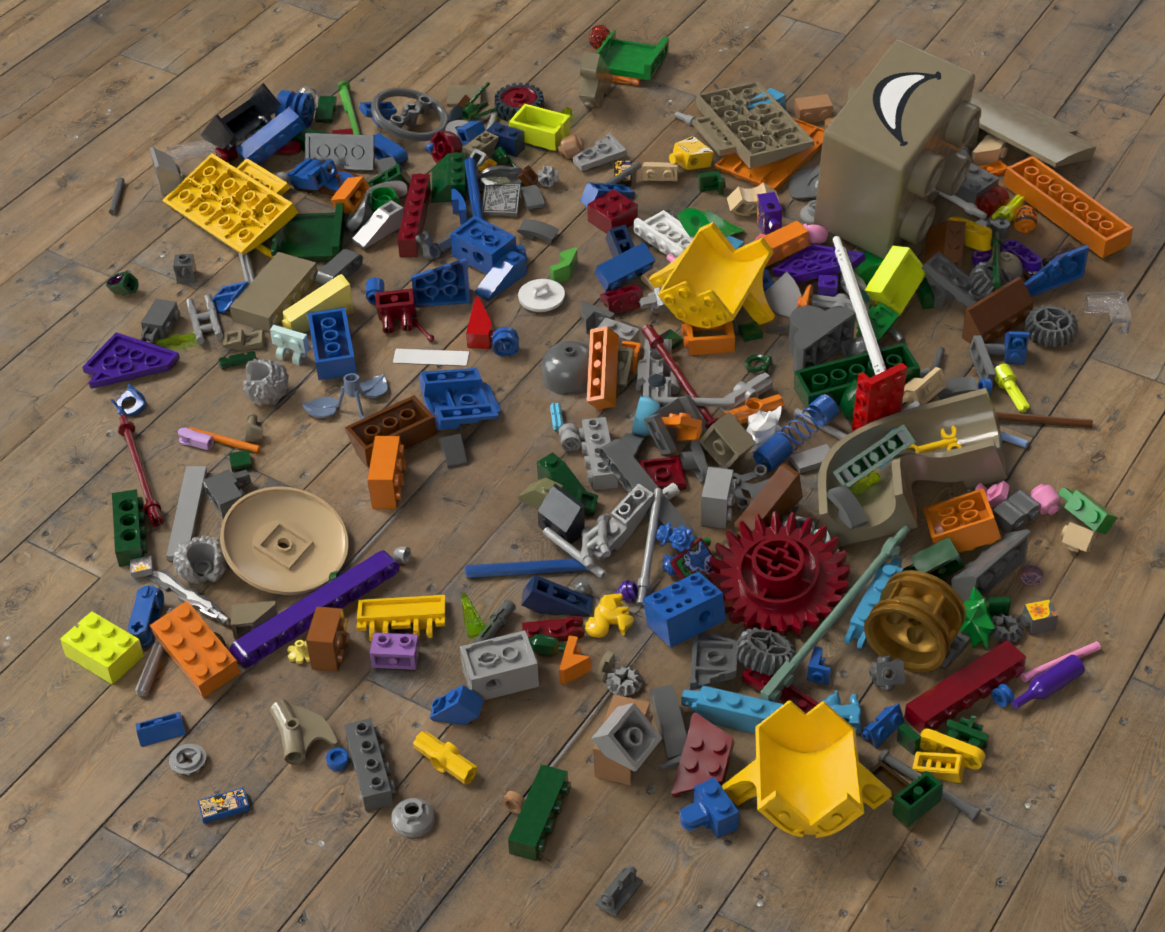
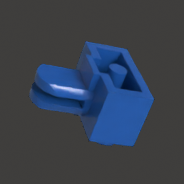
[680,777,739,838]

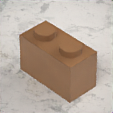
[794,94,833,123]

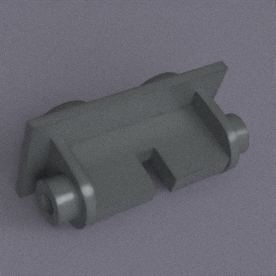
[595,865,643,917]

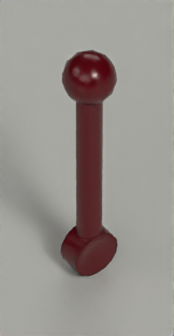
[412,319,434,342]

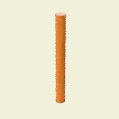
[188,427,261,454]

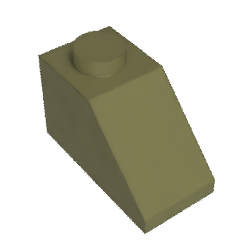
[518,478,563,509]

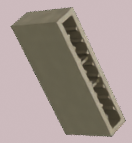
[230,252,318,332]

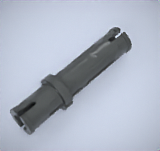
[473,600,516,643]

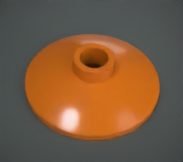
[797,284,813,308]

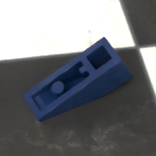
[605,225,643,276]
[521,575,593,617]

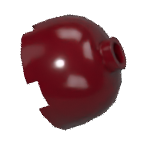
[431,131,463,164]

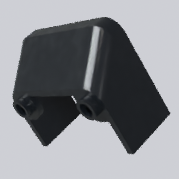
[200,83,281,150]

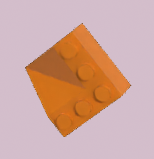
[923,488,1001,553]

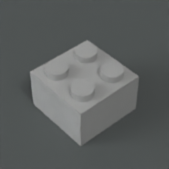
[701,467,737,529]

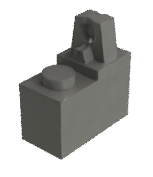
[203,469,251,519]

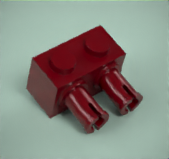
[375,288,417,334]

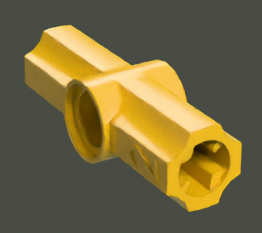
[413,731,478,784]

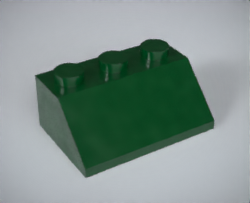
[431,152,467,203]

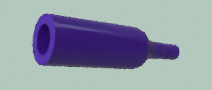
[1011,655,1085,709]

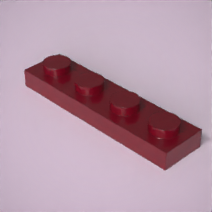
[742,667,819,714]

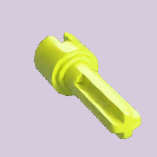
[992,194,1025,222]
[994,364,1030,413]

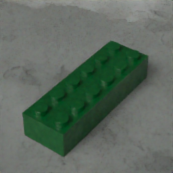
[794,343,920,414]

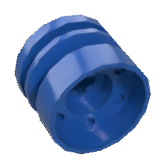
[275,90,315,128]

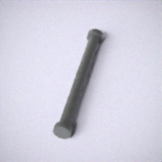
[878,749,981,821]

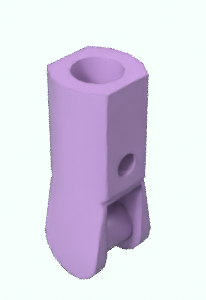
[178,428,214,450]

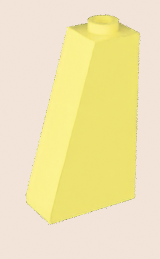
[282,274,354,333]

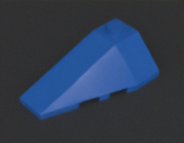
[1024,245,1089,297]

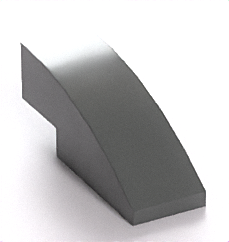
[650,685,687,760]

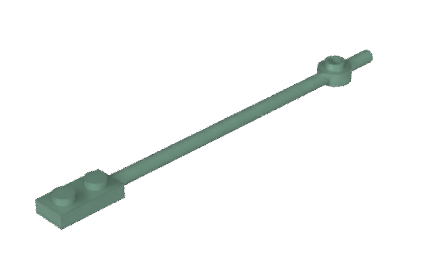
[760,525,911,702]

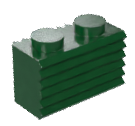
[892,771,944,827]

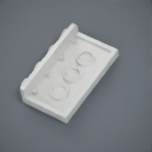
[634,210,693,258]

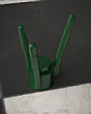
[462,82,497,121]
[493,147,516,167]

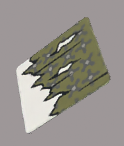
[481,176,511,185]

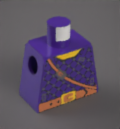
[757,192,782,234]

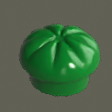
[369,187,401,213]

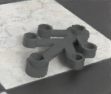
[733,465,799,513]

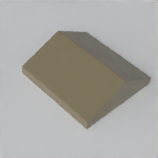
[447,85,483,107]

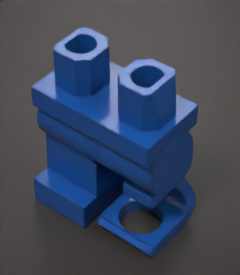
[287,158,338,190]

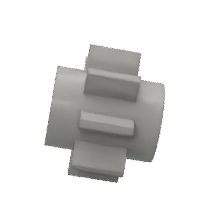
[537,166,559,187]

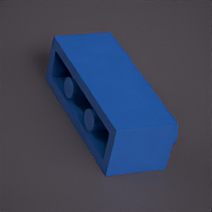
[594,242,655,291]

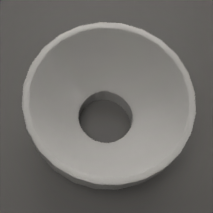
[392,798,435,838]

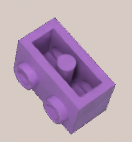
[370,633,420,670]

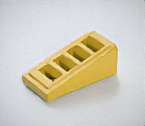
[912,751,965,783]

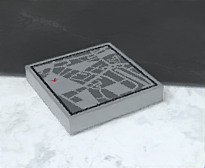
[482,184,521,217]

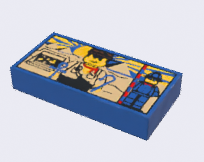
[197,787,250,824]

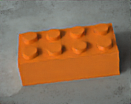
[150,601,241,699]

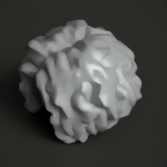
[243,359,289,406]
[173,535,227,584]

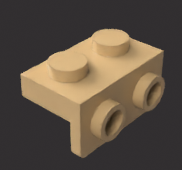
[642,162,678,181]

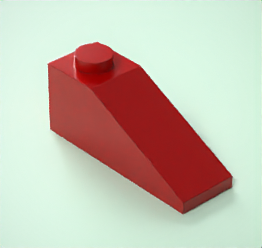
[466,296,495,349]

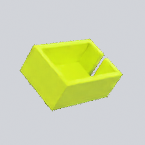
[509,104,571,151]
[864,246,926,316]
[60,611,144,685]

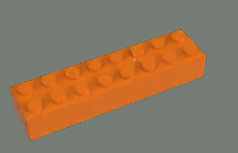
[1004,156,1133,259]

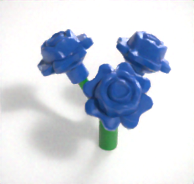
[656,522,711,576]

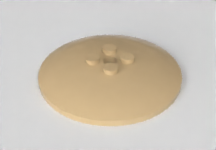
[220,487,348,595]

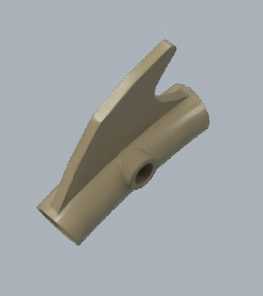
[270,700,338,764]

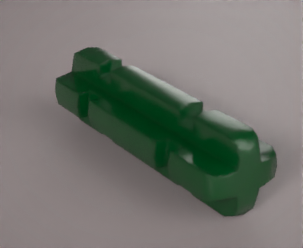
[218,351,257,369]

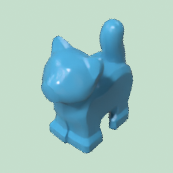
[822,690,861,735]

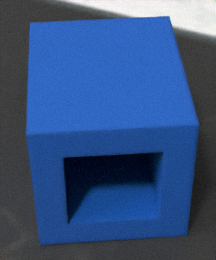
[456,121,485,145]

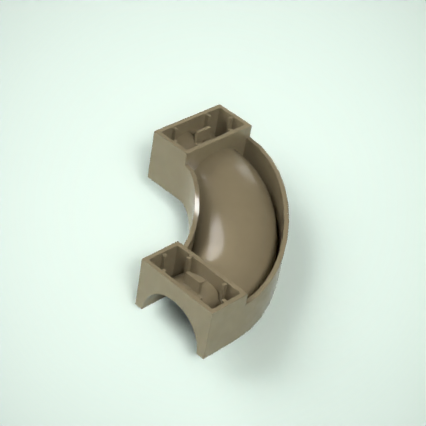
[818,388,1007,547]

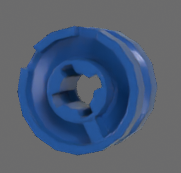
[492,327,519,357]

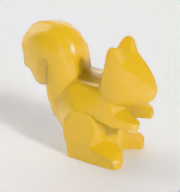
[585,593,634,638]

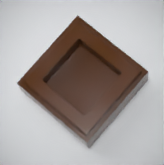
[518,165,538,186]

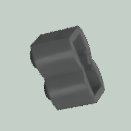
[993,490,1041,533]

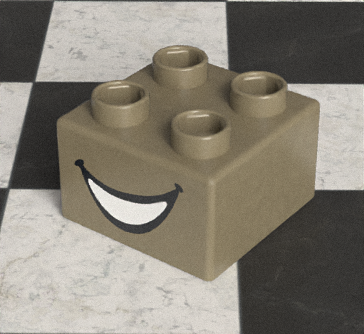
[814,39,982,259]

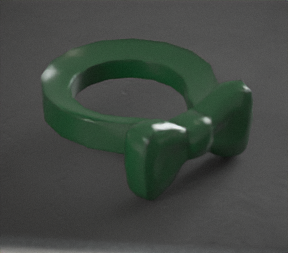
[744,354,773,374]

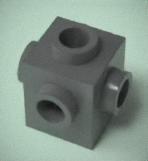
[869,656,905,689]

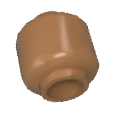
[558,135,584,160]

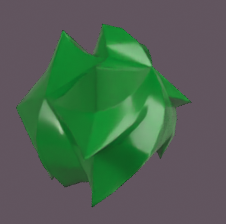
[960,586,995,651]

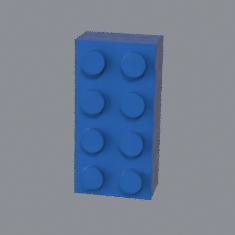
[308,308,357,380]

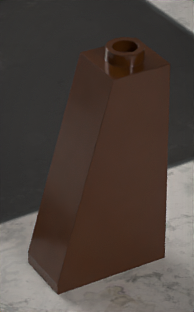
[734,463,803,539]

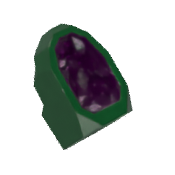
[106,272,139,296]

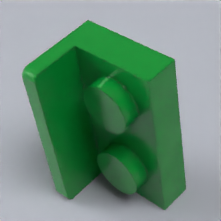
[856,302,899,343]

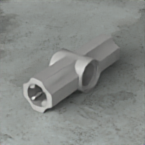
[811,294,870,317]
[719,373,773,412]

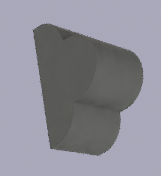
[788,306,856,371]

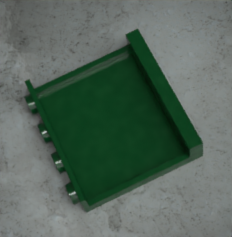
[271,203,345,262]

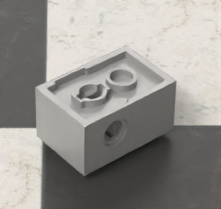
[460,630,539,701]

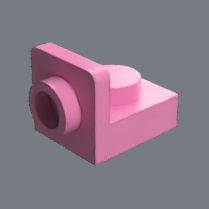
[975,481,1010,508]

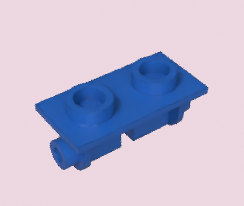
[861,703,905,749]

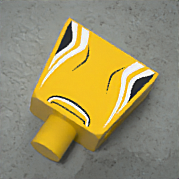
[669,136,713,170]

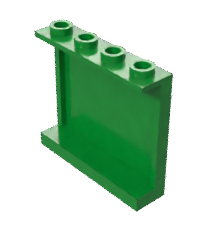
[596,29,669,80]

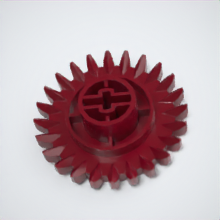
[708,511,850,637]

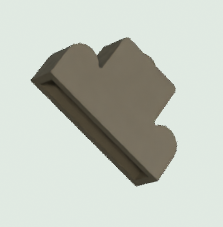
[579,52,613,108]

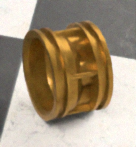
[864,570,966,672]

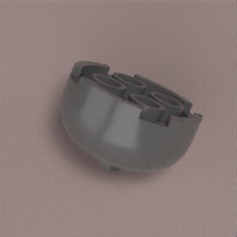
[541,341,589,395]

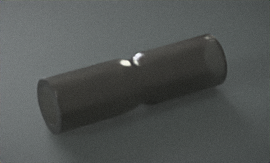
[1042,243,1075,266]

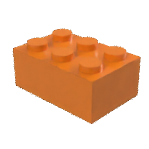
[368,436,406,509]

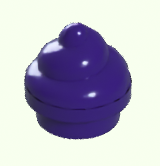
[615,580,638,602]

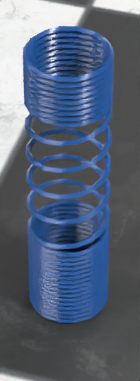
[753,395,839,472]

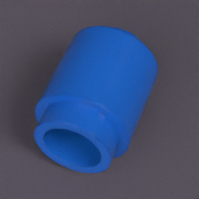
[366,278,385,305]

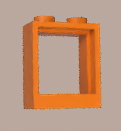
[681,321,735,355]

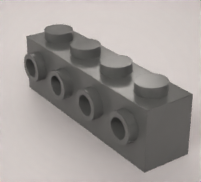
[344,718,396,811]

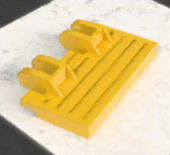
[357,595,446,642]

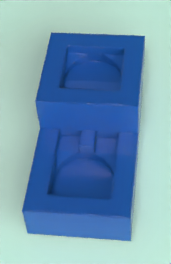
[451,189,467,224]

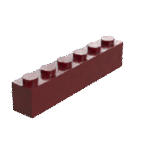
[398,173,431,257]
[904,640,1026,734]

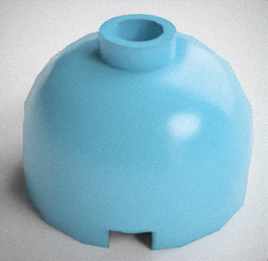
[631,395,661,436]

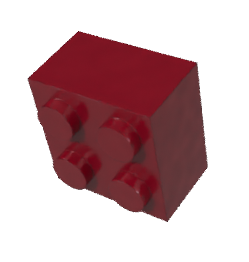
[587,189,638,234]

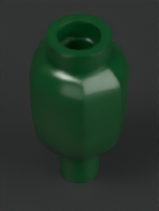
[528,634,567,656]

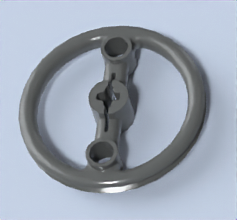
[371,88,449,141]

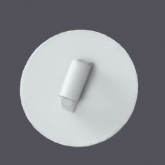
[518,279,565,312]

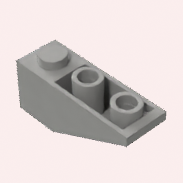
[353,200,404,249]

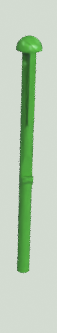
[338,81,360,135]

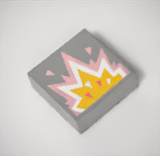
[130,556,153,579]

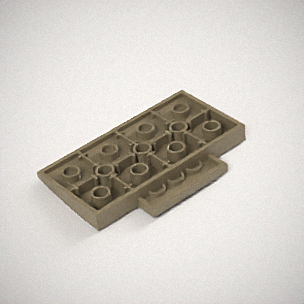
[693,81,814,169]
[970,90,1097,167]

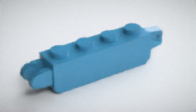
[844,557,903,649]
[681,686,784,734]

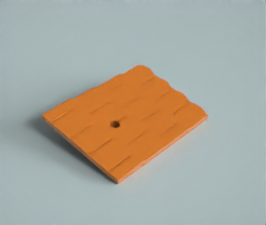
[715,117,825,191]

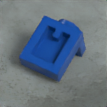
[807,646,831,685]

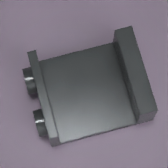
[644,395,707,455]

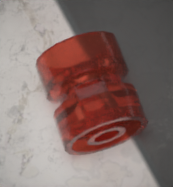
[975,185,1010,217]

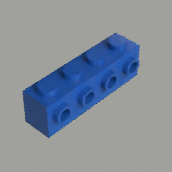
[236,107,306,165]

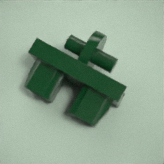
[946,714,989,750]

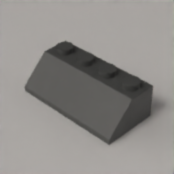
[951,530,1031,602]

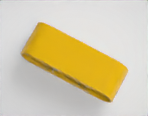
[948,216,992,251]

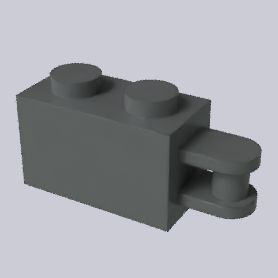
[141,299,180,344]

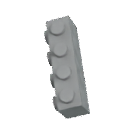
[579,417,618,490]

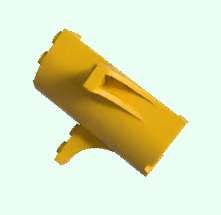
[649,222,775,329]
[721,701,892,838]

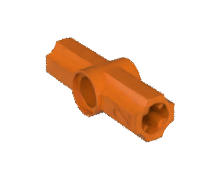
[723,394,784,424]

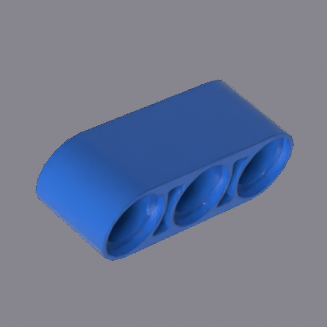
[375,133,408,164]

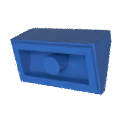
[136,712,185,747]

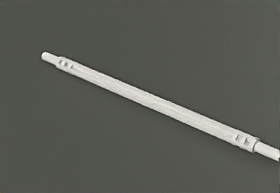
[833,236,886,375]

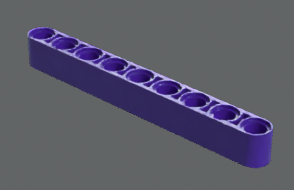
[229,550,400,668]

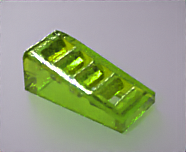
[461,592,484,638]

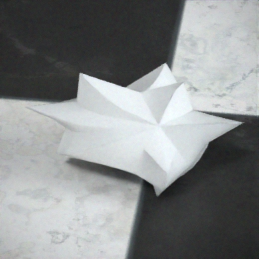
[746,406,785,452]

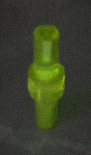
[156,332,196,347]

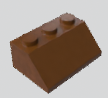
[923,220,966,276]

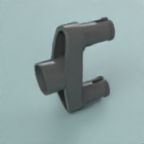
[681,439,728,482]

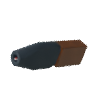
[448,95,471,123]

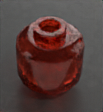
[588,25,610,50]

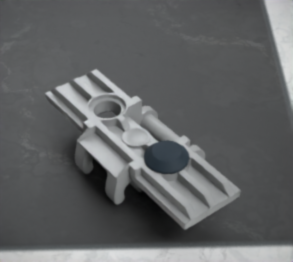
[636,339,680,400]

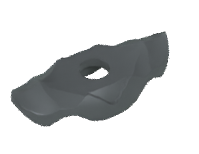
[477,166,523,192]

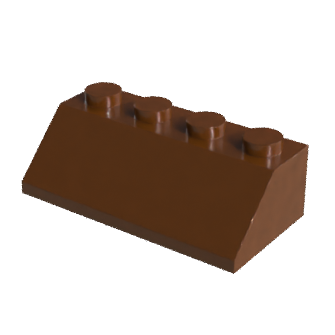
[962,276,1034,344]
[345,395,437,467]

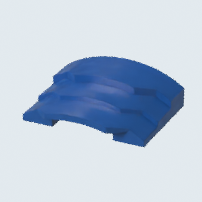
[419,368,501,430]

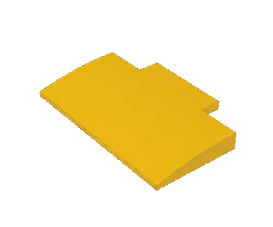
[162,154,299,255]

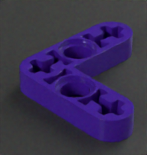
[972,240,1041,272]

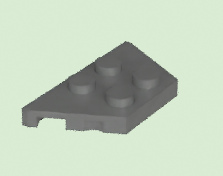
[690,632,737,690]

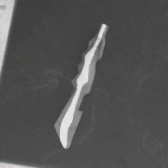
[145,570,231,626]

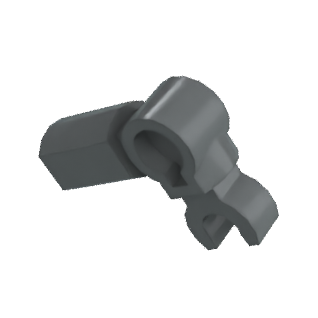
[415,230,452,261]

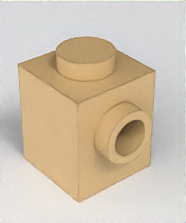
[1061,522,1098,553]

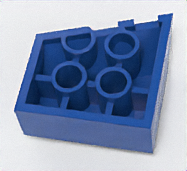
[411,258,470,307]

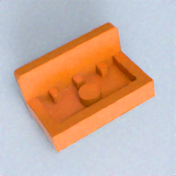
[662,413,702,441]

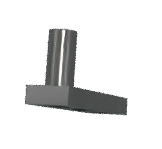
[969,335,1005,385]

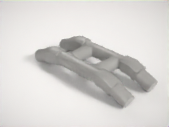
[186,294,223,344]
[581,513,611,570]

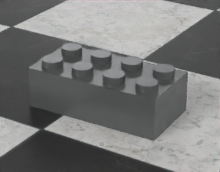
[954,163,1000,208]

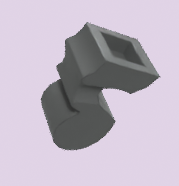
[975,218,1010,240]

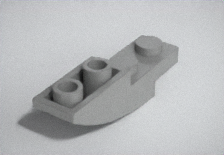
[591,483,655,562]

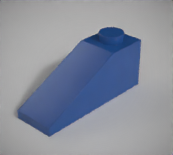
[580,182,635,209]
[475,250,527,301]

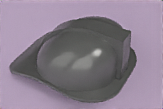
[789,165,820,199]

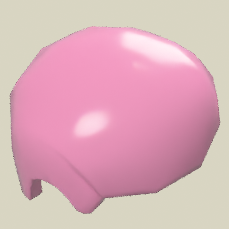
[803,223,829,245]

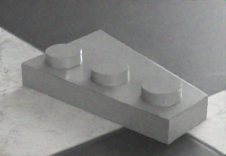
[573,133,627,172]

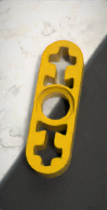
[920,729,986,769]

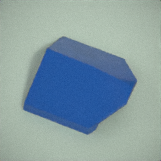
[213,281,249,313]

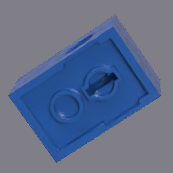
[450,216,517,274]
[643,572,726,648]

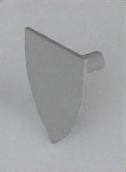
[764,272,802,317]

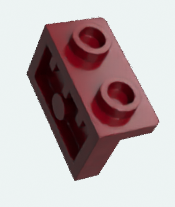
[600,285,643,315]

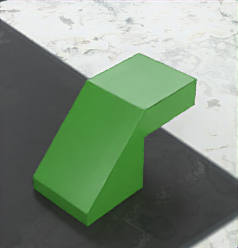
[550,247,578,283]

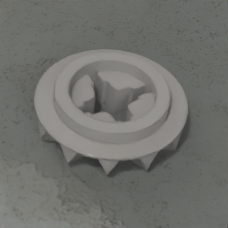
[606,665,642,696]
[169,744,207,776]

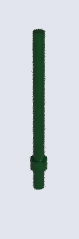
[991,231,1002,289]

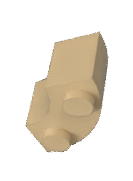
[727,183,780,216]

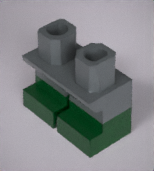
[915,276,954,310]

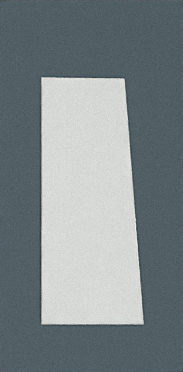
[393,349,469,366]

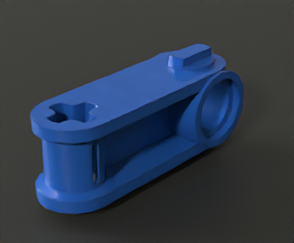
[128,585,165,648]

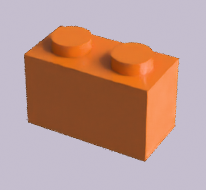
[330,176,370,213]

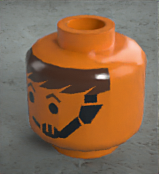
[1013,205,1037,233]

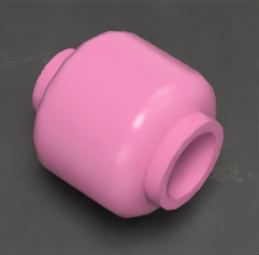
[1030,484,1062,516]

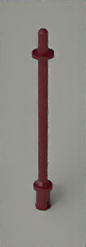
[642,324,719,430]
[118,414,164,527]

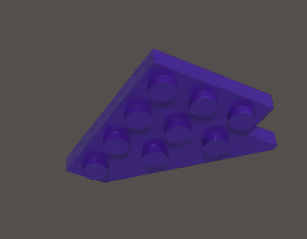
[773,243,866,283]
[82,332,180,389]

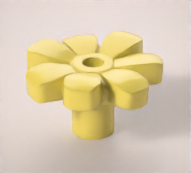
[287,640,310,664]

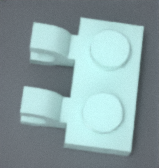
[270,325,309,366]

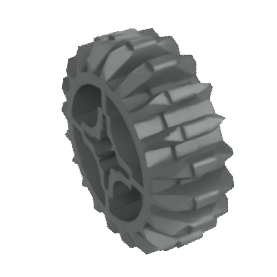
[969,262,1014,298]
[1025,305,1078,348]
[735,628,796,676]

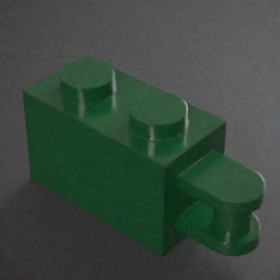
[903,537,965,579]

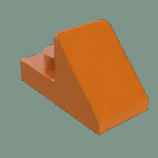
[559,636,591,685]

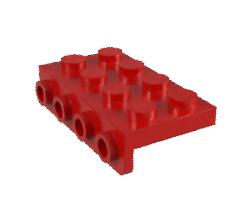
[852,363,907,431]

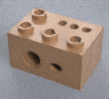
[593,695,653,786]

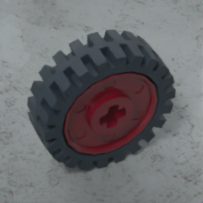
[495,83,544,122]

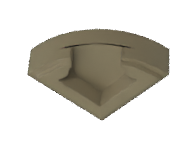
[596,650,615,682]

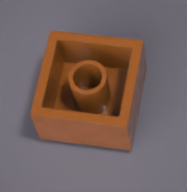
[306,607,350,672]

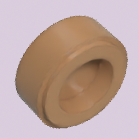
[502,791,525,814]

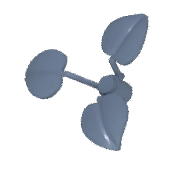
[302,373,388,422]

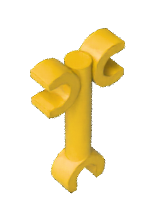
[906,426,962,453]

